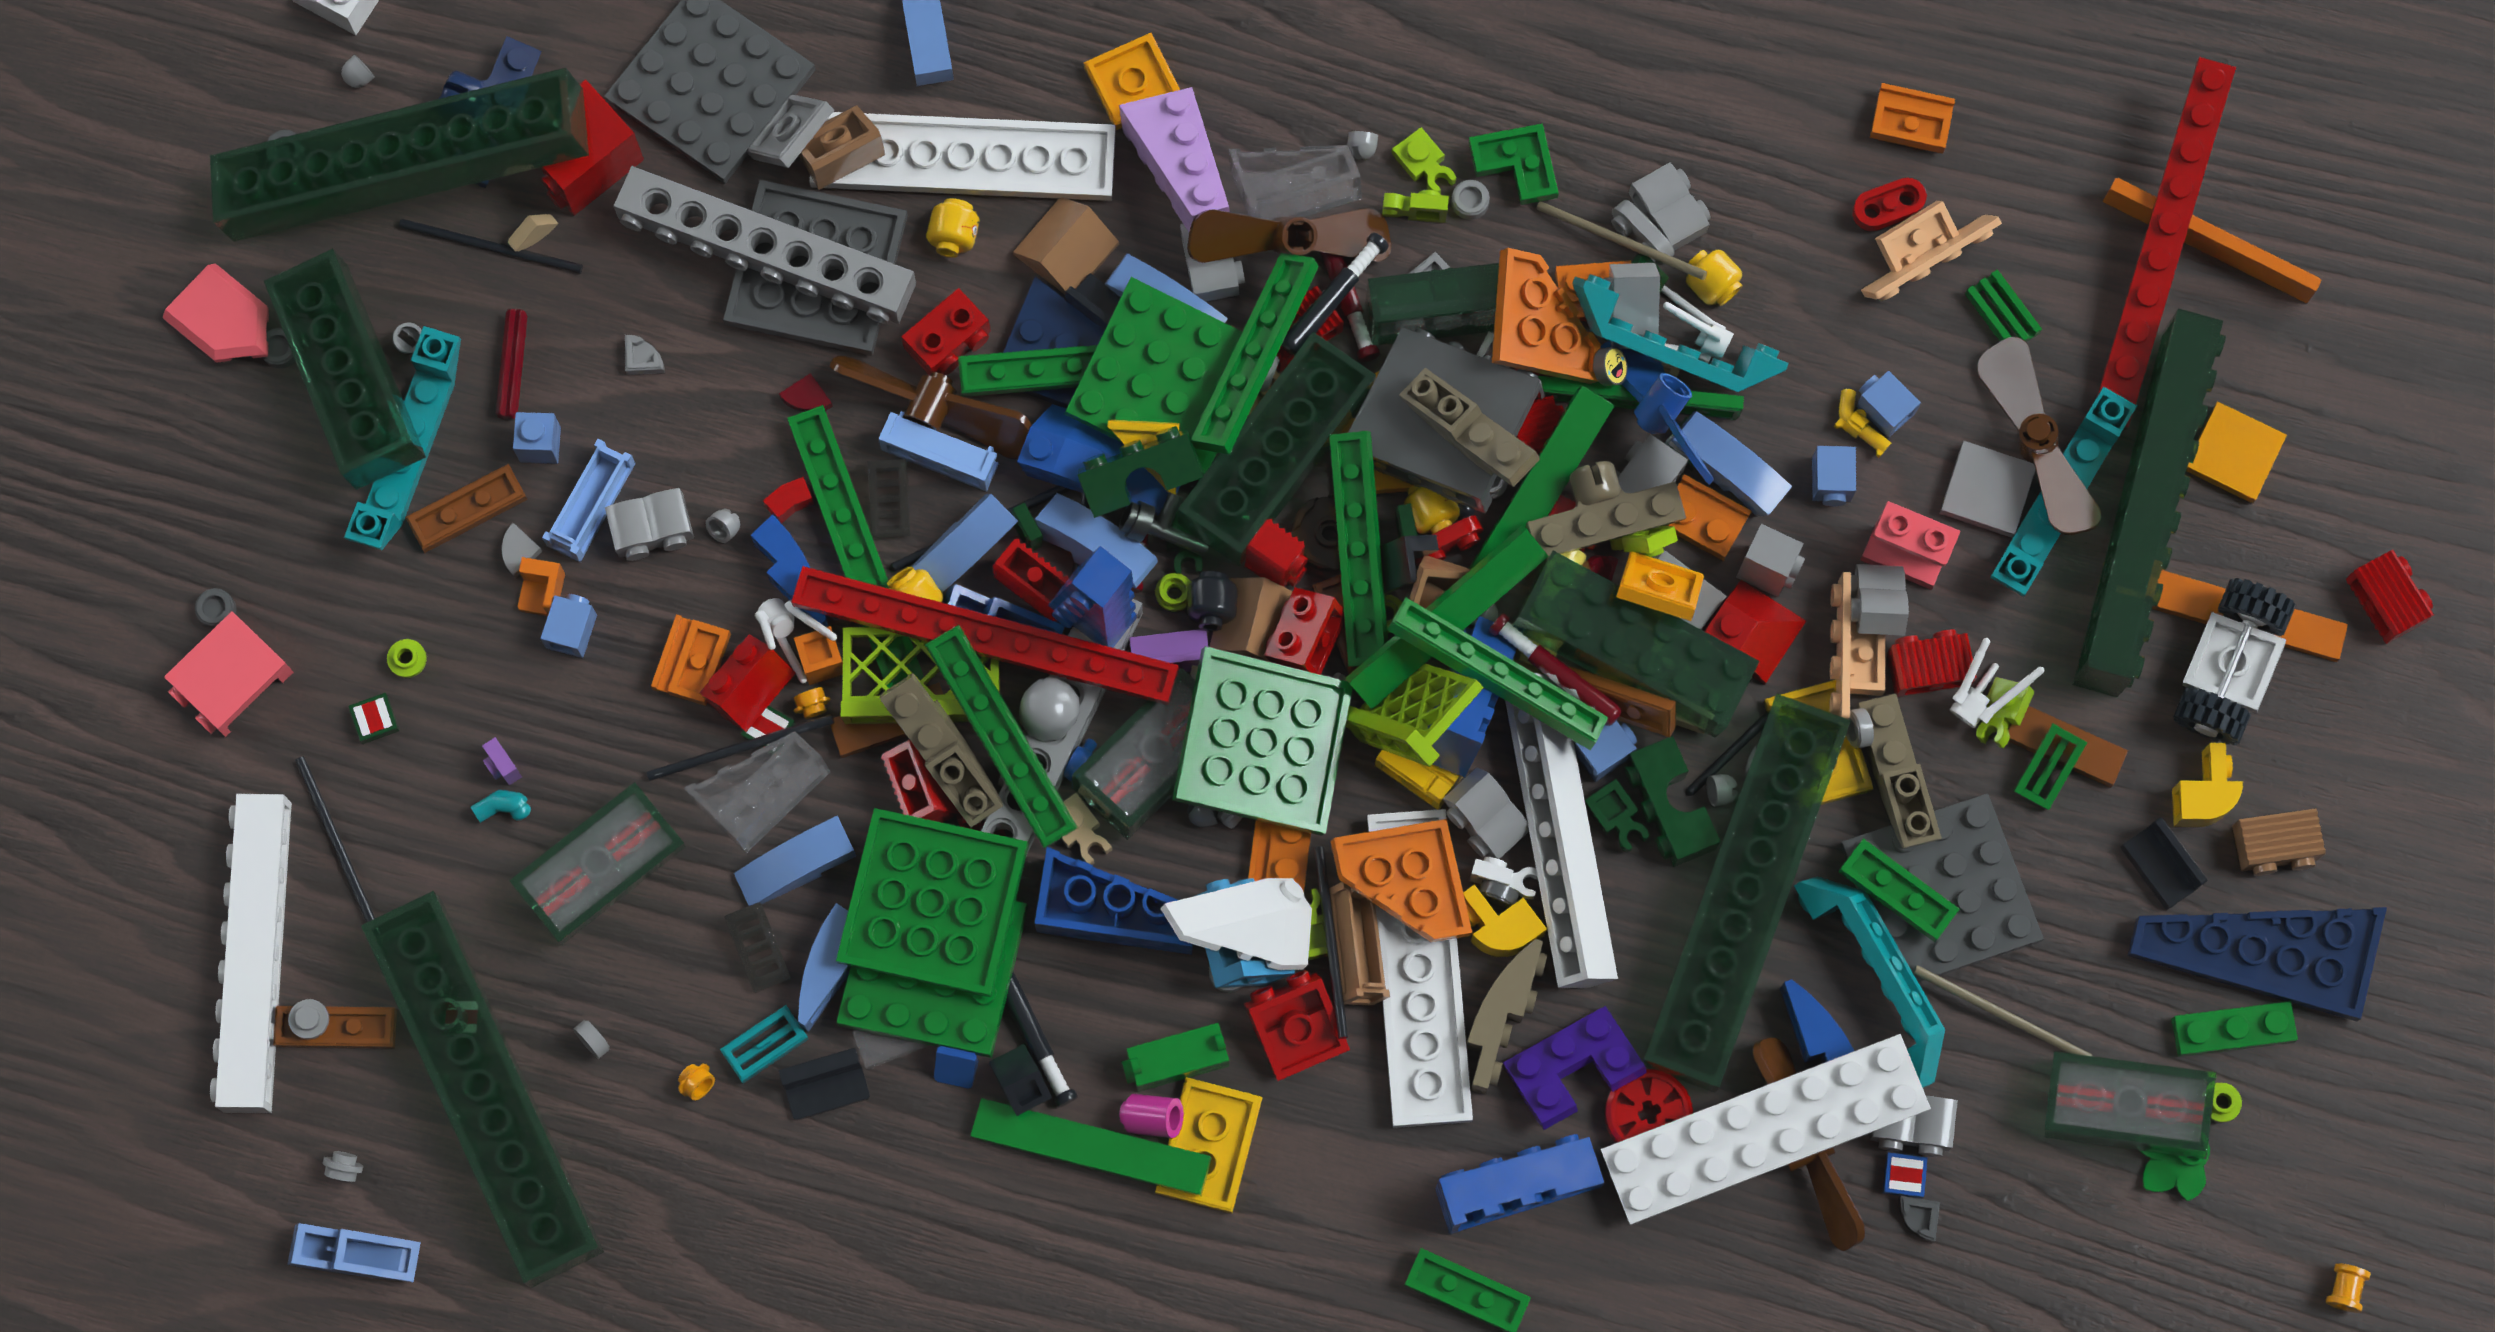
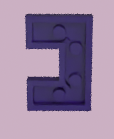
[1503,1006,1647,1131]

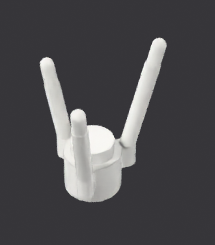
[1661,286,1734,363]
[754,598,837,683]
[1949,638,2044,728]

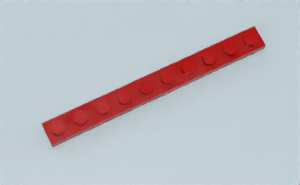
[2096,57,2236,430]
[791,566,1179,705]

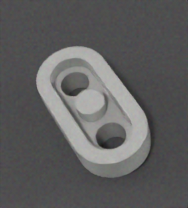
[1611,200,1675,265]

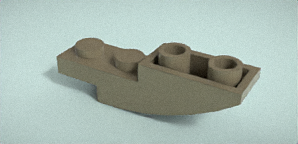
[1399,368,1540,487]
[880,673,1003,827]
[1857,694,1942,849]
[1466,939,1548,1094]

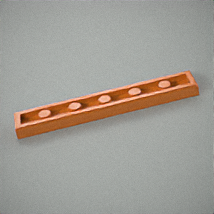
[2103,178,2322,303]
[2113,559,2348,662]

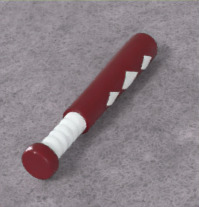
[1319,252,1380,362]
[1489,613,1621,726]

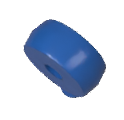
[1063,739,1097,783]

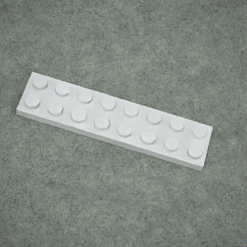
[810,112,1116,201]
[1367,809,1473,1128]
[1601,1034,1931,1225]

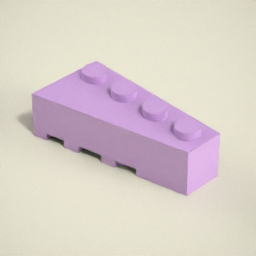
[1119,87,1230,232]

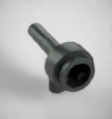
[1119,492,1209,556]

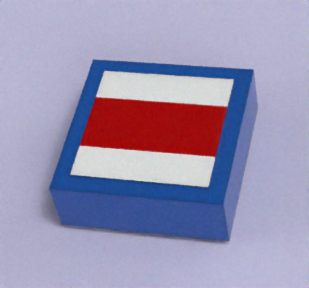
[1882,1152,1928,1199]

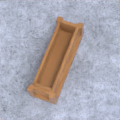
[1329,882,1390,1005]

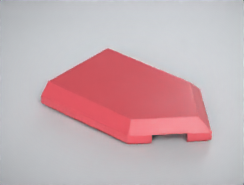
[163,263,269,363]

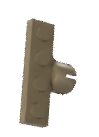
[1526,461,1686,558]

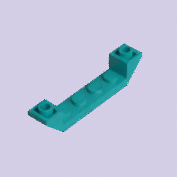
[1572,274,1789,392]
[344,326,461,550]
[1990,386,2137,597]
[1794,876,1945,1088]

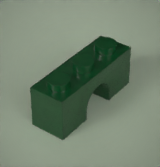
[1077,426,1204,518]
[1624,736,1721,867]

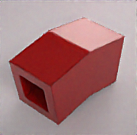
[763,476,814,524]

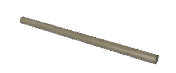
[1537,201,1707,280]
[1913,965,2092,1063]

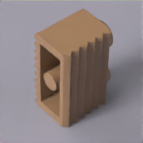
[2232,809,2326,876]

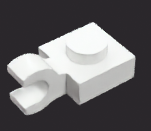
[1469,857,1538,899]

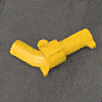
[1834,389,1892,458]

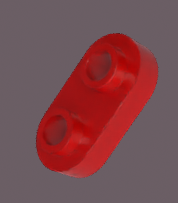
[1852,178,1927,231]
[1415,515,1484,566]

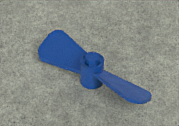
[1601,341,1714,485]

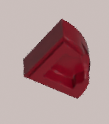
[779,373,833,411]
[1576,555,1618,594]

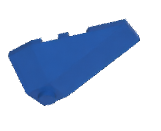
[1017,404,1180,516]

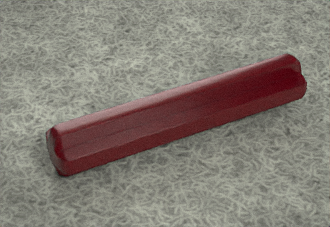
[496,309,528,420]

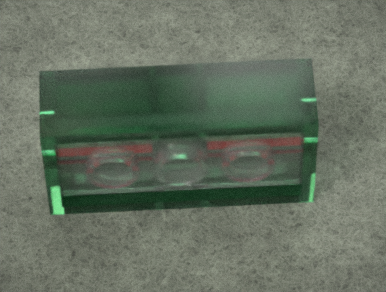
[1365,263,1499,346]
[1071,667,1195,840]
[509,782,685,946]
[2044,1051,2216,1159]

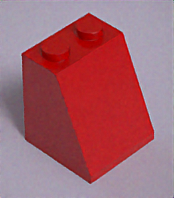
[539,79,644,216]

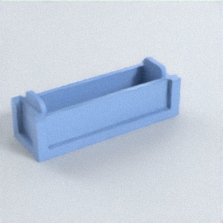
[879,411,999,492]
[542,439,635,562]

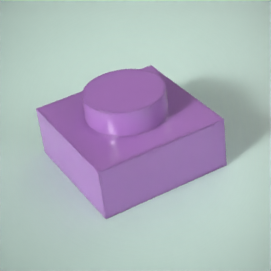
[482,737,522,786]

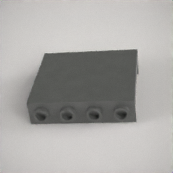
[1348,327,1545,514]

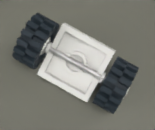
[2173,578,2296,745]

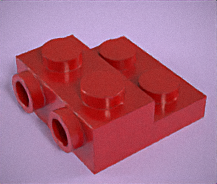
[1244,970,1350,1081]

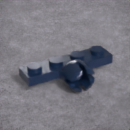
[437,36,542,188]

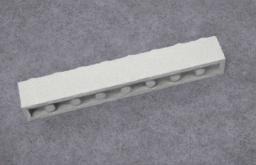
[1505,673,1618,988]
[210,794,292,1113]

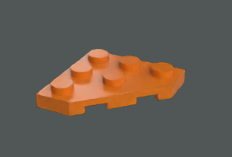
[1492,248,1601,384]
[1330,819,1472,943]

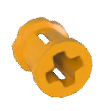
[2326,1263,2371,1313]

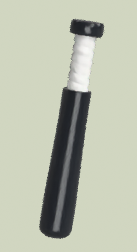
[1281,232,1389,355]
[1005,971,1078,1108]

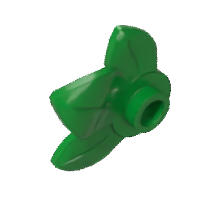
[2135,1128,2210,1202]

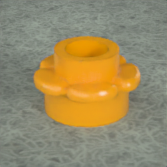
[793,687,831,719]
[678,1063,715,1101]

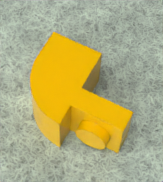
[2172,743,2243,827]
[1463,884,1547,957]

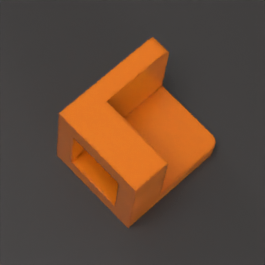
[518,557,565,616]
[794,626,843,685]

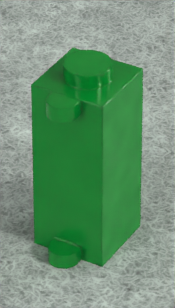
[1121,1023,1229,1092]

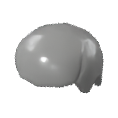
[1019,677,1080,741]

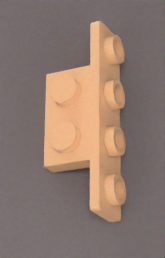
[1861,201,2002,301]
[1829,572,1885,729]

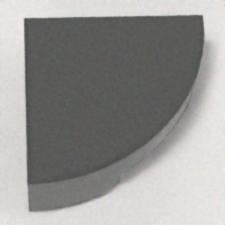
[1898,1196,1940,1243]

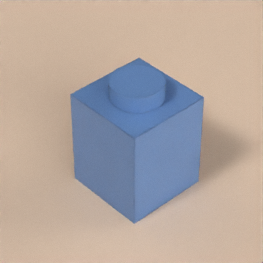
[1856,371,1921,438]
[513,412,561,464]
[1812,446,1856,507]
[540,594,597,658]
[1575,720,1637,782]

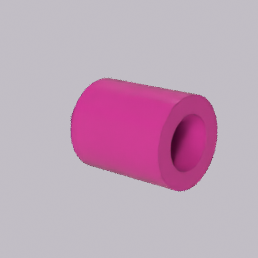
[1119,1094,1184,1138]

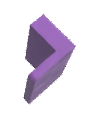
[1129,629,1208,673]

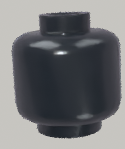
[1186,571,1238,631]

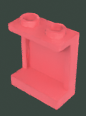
[1860,501,1960,590]
[164,611,294,737]

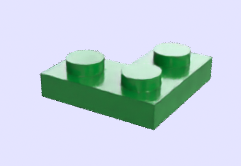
[1468,123,1559,205]

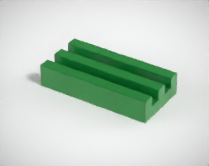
[1965,269,2042,342]
[2014,723,2088,810]

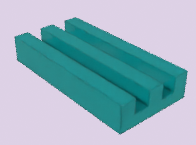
[720,1005,809,1083]

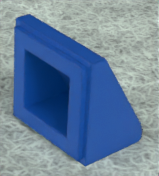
[934,1046,979,1089]

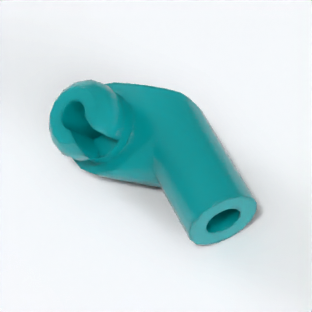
[470,790,531,823]

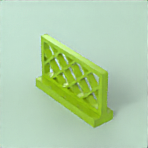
[841,627,999,724]
[1346,663,1484,767]

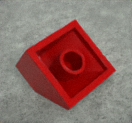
[1700,580,1806,685]

